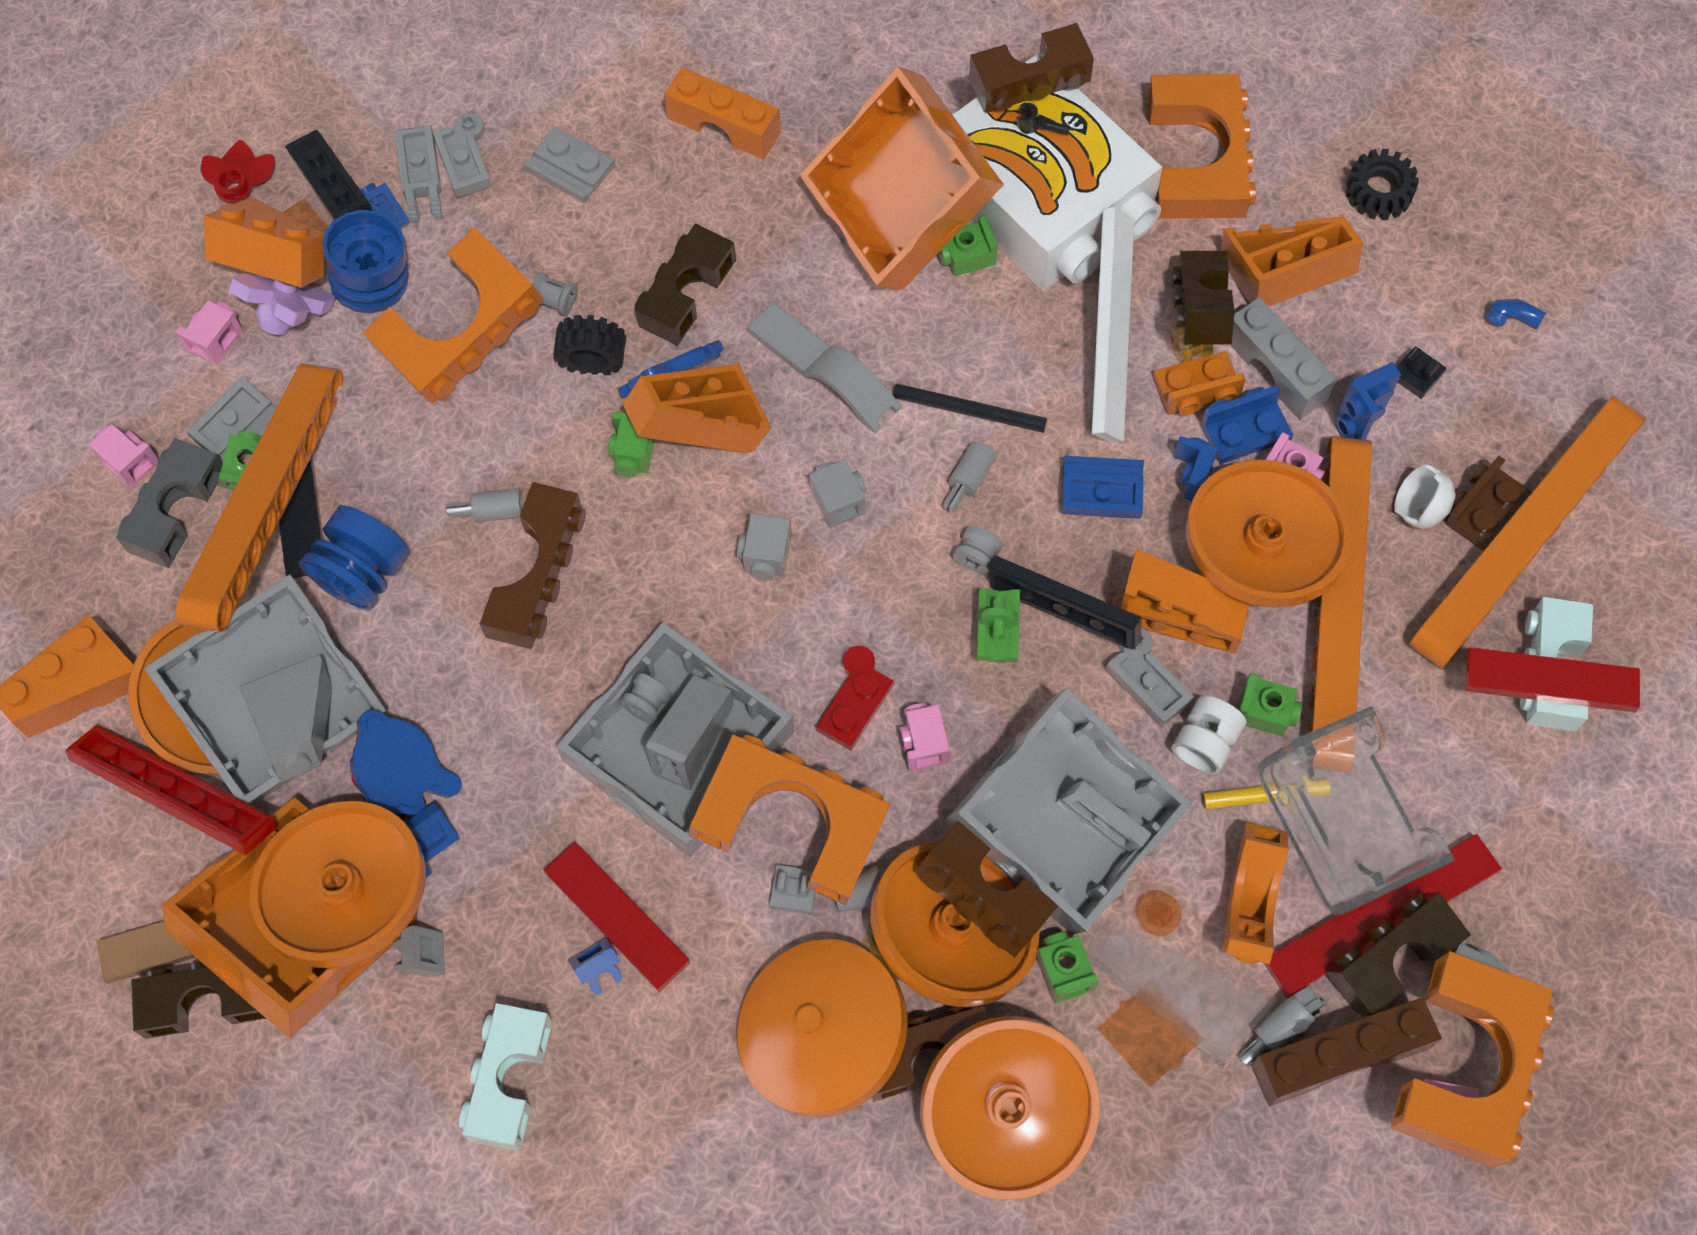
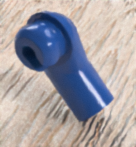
[1486,299,1546,330]

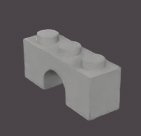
[1230,297,1337,420]

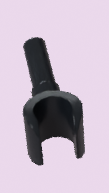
[1016,102,1071,136]

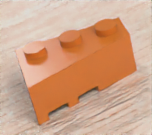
[1221,216,1363,306]
[622,364,772,453]
[1120,549,1250,654]

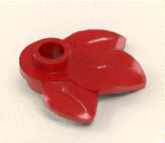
[200,140,275,203]

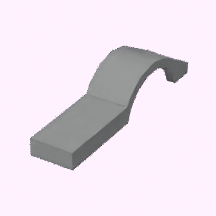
[747,302,901,434]

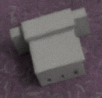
[1294,986,1328,1016]

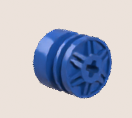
[322,210,409,313]
[299,505,410,611]

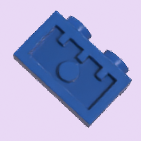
[1336,362,1401,440]
[1201,386,1293,465]

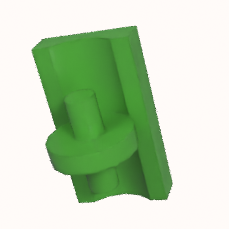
[977,588,1020,663]

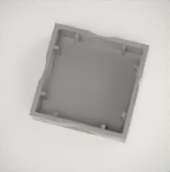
[144,575,386,806]
[556,622,795,857]
[946,688,1192,935]

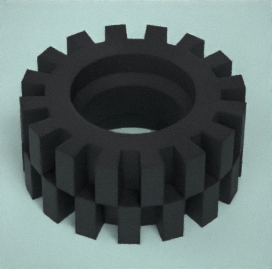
[1346,149,1419,220]
[553,315,626,376]

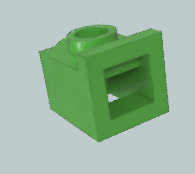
[938,215,998,276]
[609,412,655,477]
[218,431,262,490]
[1238,673,1302,737]
[1036,932,1099,1004]

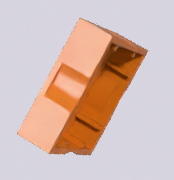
[800,66,1004,290]
[162,797,417,1039]

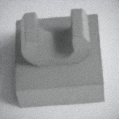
[769,865,816,915]
[394,926,445,977]

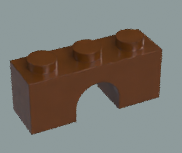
[969,23,1094,113]
[915,821,1058,958]
[872,1005,989,1102]

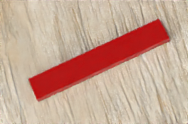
[65,725,277,855]
[1264,833,1502,998]

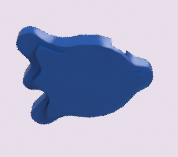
[618,340,724,399]
[349,710,462,817]

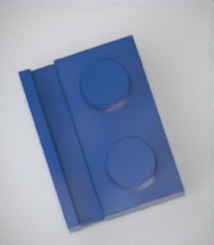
[1062,456,1144,519]

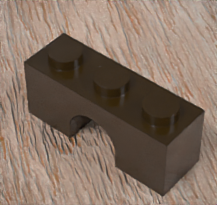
[635,223,736,346]
[1172,250,1235,345]
[1325,891,1471,1016]
[131,962,266,1039]

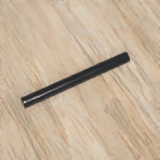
[893,383,1048,433]

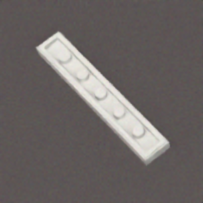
[1092,207,1134,443]

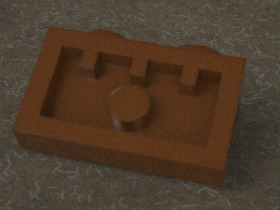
[1445,456,1532,552]

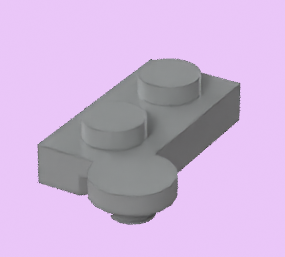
[433,113,492,198]
[1106,628,1194,728]

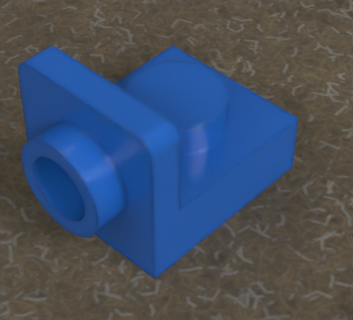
[360,182,410,228]
[1174,436,1218,501]

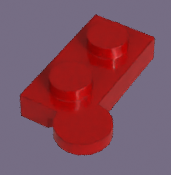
[816,646,894,751]

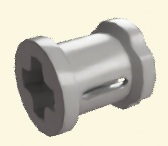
[532,272,578,316]

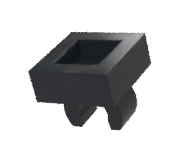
[1396,346,1447,399]

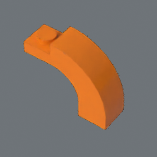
[1222,822,1289,964]

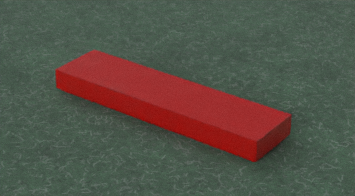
[1465,647,1640,713]
[543,842,690,992]

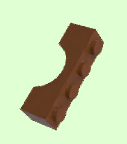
[479,482,586,649]
[1252,997,1442,1107]

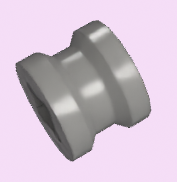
[953,526,1003,575]
[619,673,672,724]

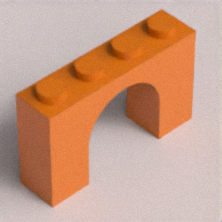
[1148,74,1256,219]
[363,227,544,404]
[689,734,890,906]
[1390,951,1554,1168]

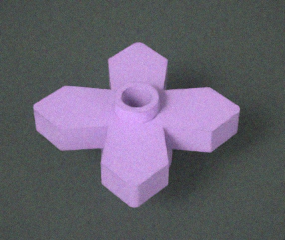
[229,273,335,335]

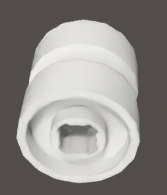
[1171,696,1247,775]

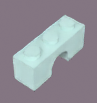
[1520,597,1593,732]
[459,1003,553,1152]

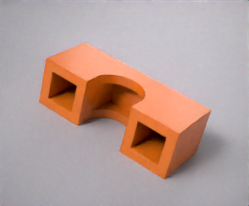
[664,67,781,160]

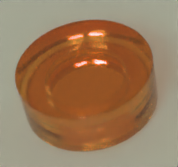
[1137,892,1182,937]

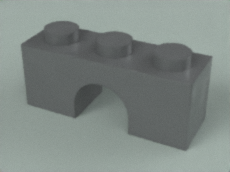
[116,438,222,568]

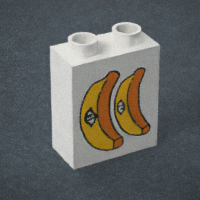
[952,53,1162,291]

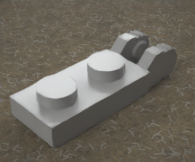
[394,125,443,223]

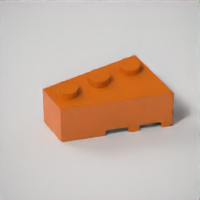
[204,197,324,288]
[0,615,133,738]

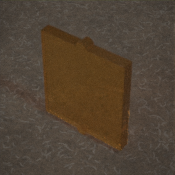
[1097,983,1203,1088]

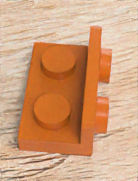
[1152,351,1246,416]

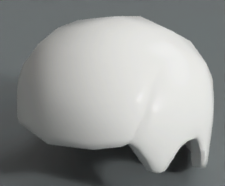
[1394,464,1456,529]

